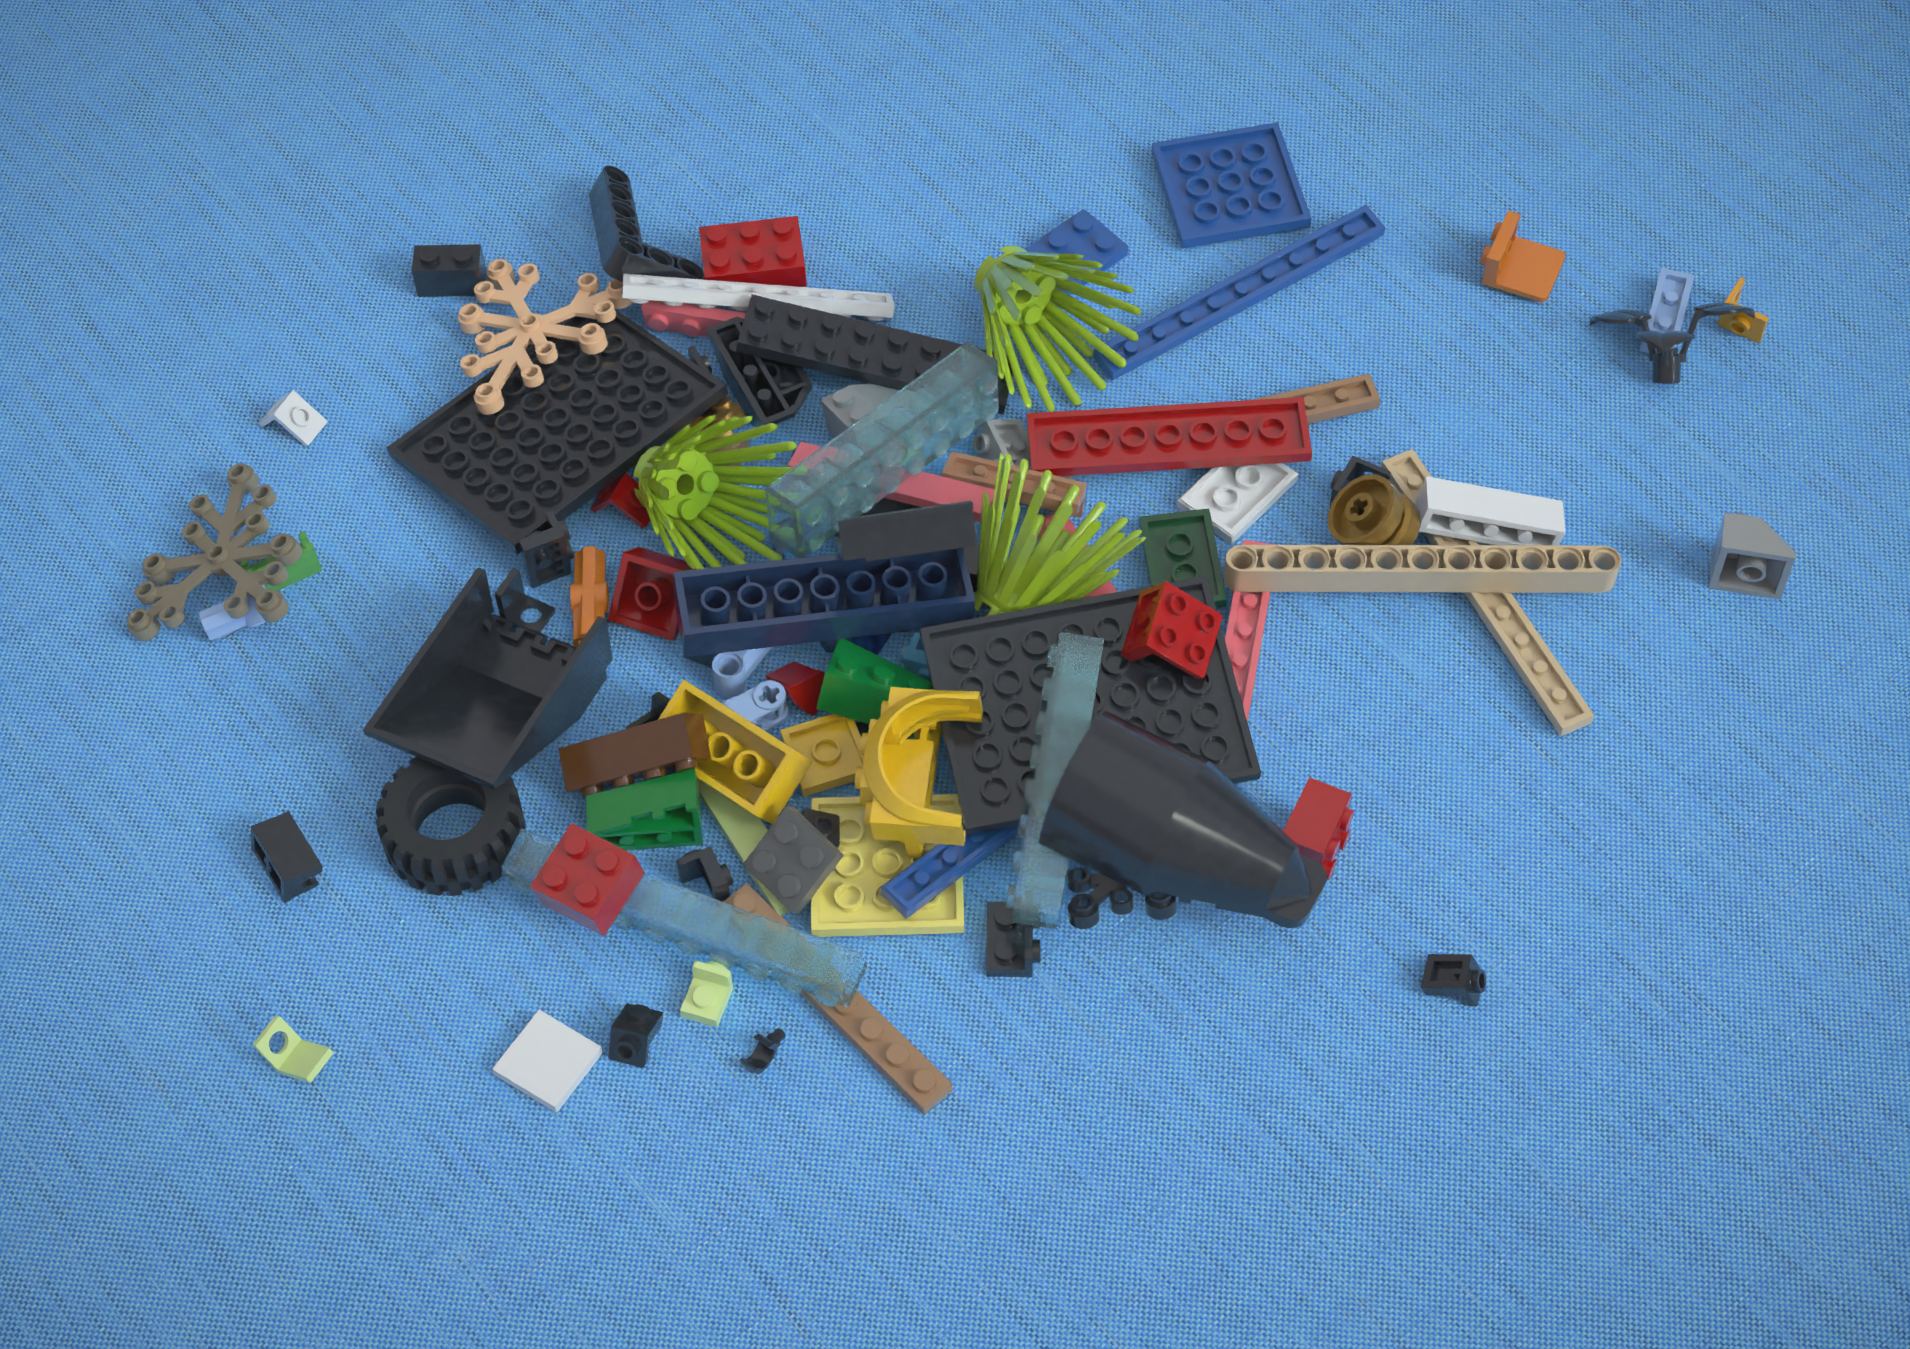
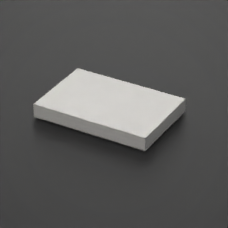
[1177,463,1298,545]

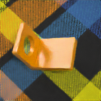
[1718,277,1769,343]

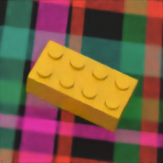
[658,679,813,824]

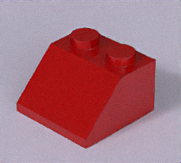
[608,547,696,641]

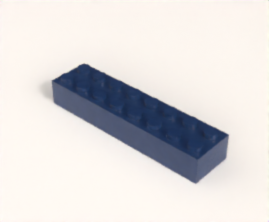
[673,548,975,657]

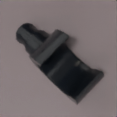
[740,1028,785,1074]

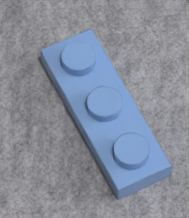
[1640,268,1695,353]

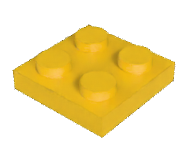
[780,714,864,797]

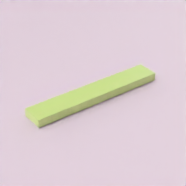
[697,778,789,916]

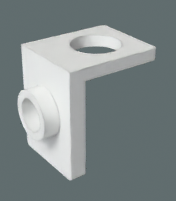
[259,390,327,446]

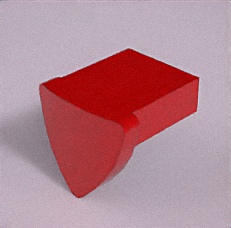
[766,661,824,716]

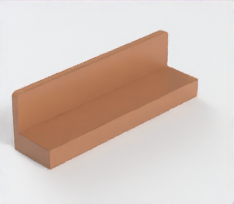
[942,451,1087,517]

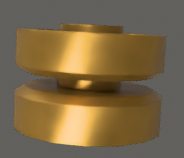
[1327,474,1421,545]

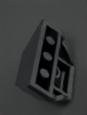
[707,316,813,427]

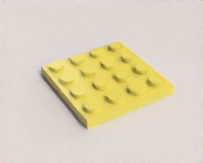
[811,794,965,937]

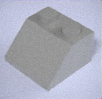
[1708,512,1796,600]

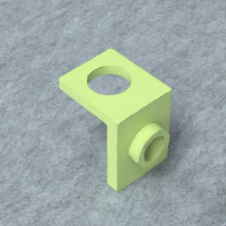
[253,1015,334,1083]

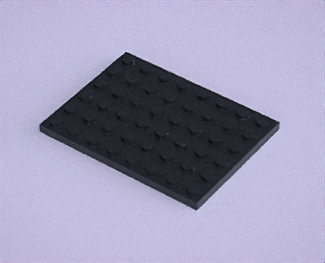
[386,309,728,555]
[920,576,1261,835]

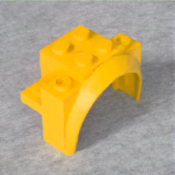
[855,687,983,858]

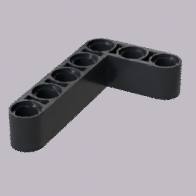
[589,165,704,282]

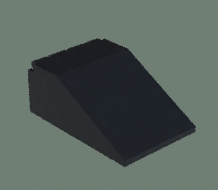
[363,567,613,790]

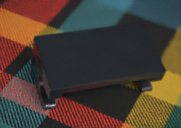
[251,811,322,903]

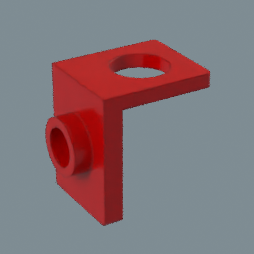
[590,473,650,528]

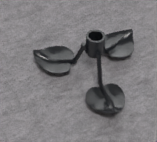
[1590,302,1755,384]

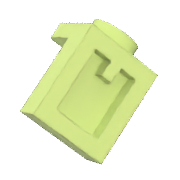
[680,961,733,1028]

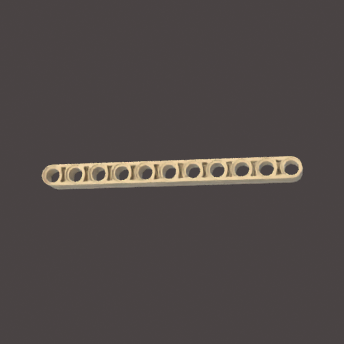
[1224,545,1621,593]

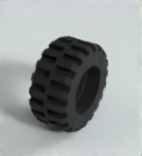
[375,757,526,896]

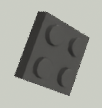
[743,806,844,914]

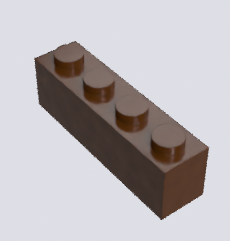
[558,713,711,798]

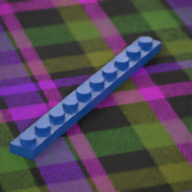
[1093,205,1386,381]

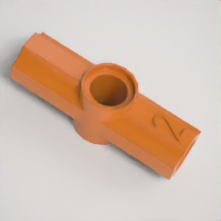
[570,546,609,647]

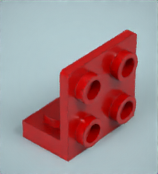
[1121,581,1222,679]

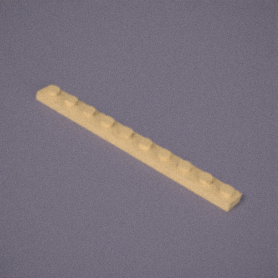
[1381,449,1594,736]

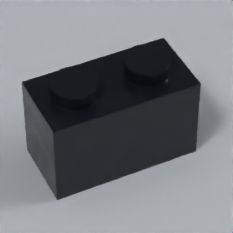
[412,244,487,297]

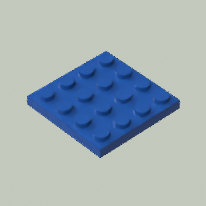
[1151,122,1312,249]

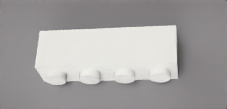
[1415,476,1566,545]

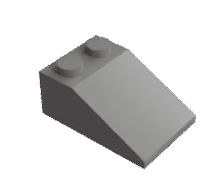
[821,384,950,459]

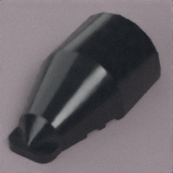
[1039,711,1327,928]

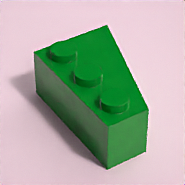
[816,639,933,737]
[586,768,703,851]

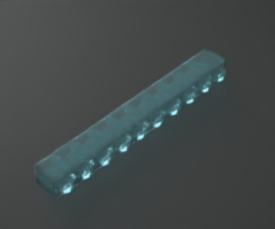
[501,828,867,1008]

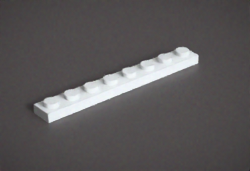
[622,274,894,321]

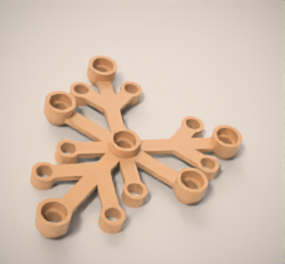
[458,259,633,415]

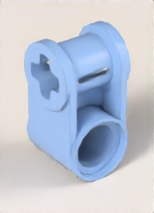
[723,680,789,731]

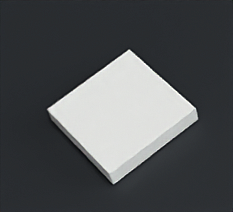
[492,1010,603,1113]

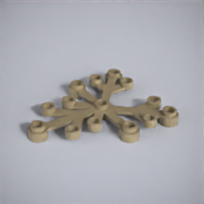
[127,463,303,642]

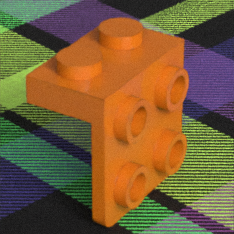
[1480,210,1566,302]

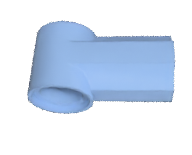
[198,585,266,641]
[712,647,772,698]

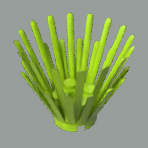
[974,246,1142,412]
[634,415,809,569]
[974,452,1146,616]

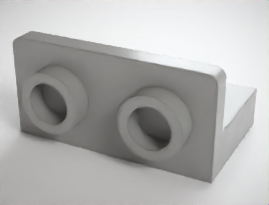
[972,419,1031,470]

